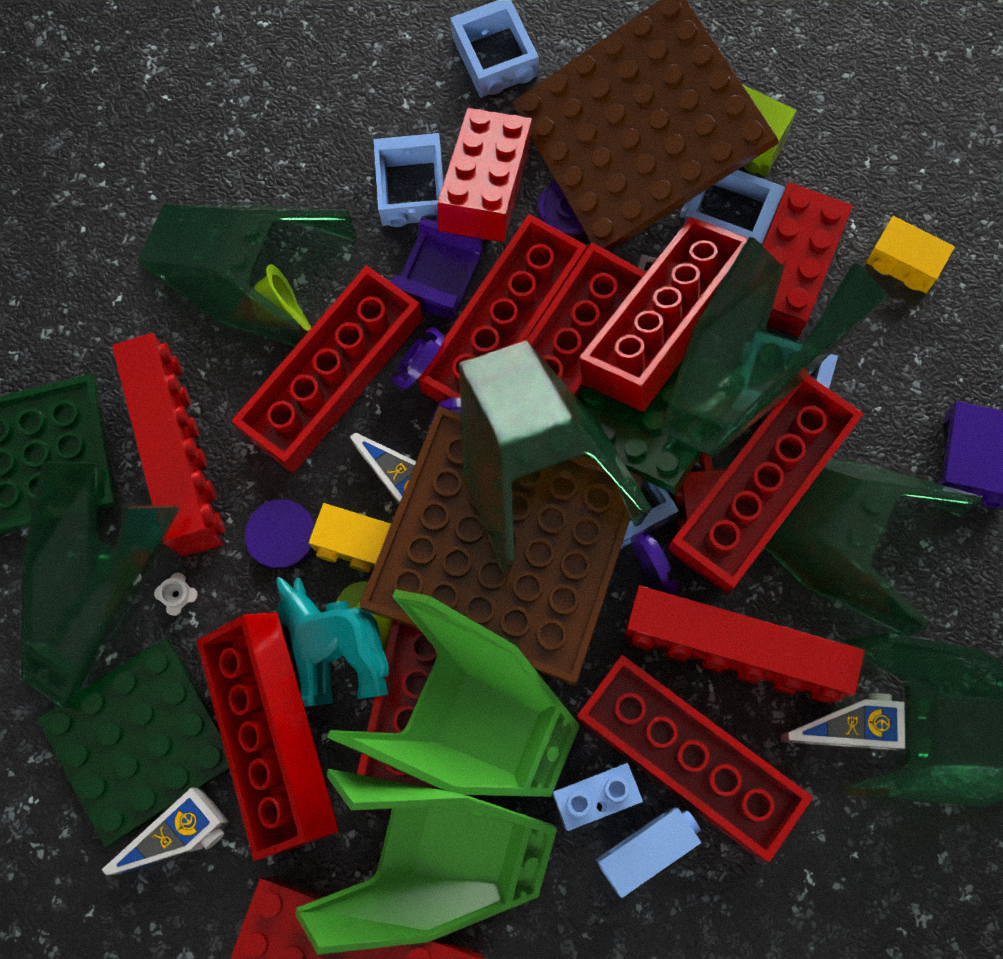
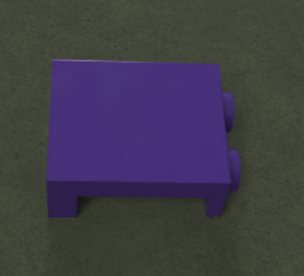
[391,218,484,322]
[935,401,1003,508]

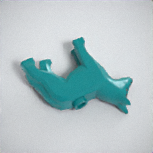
[274,577,389,707]

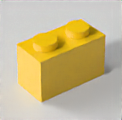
[866,216,955,293]
[309,503,391,573]

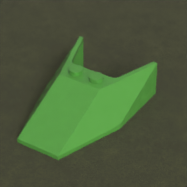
[327,589,580,797]
[295,769,557,955]

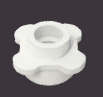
[154,573,198,616]

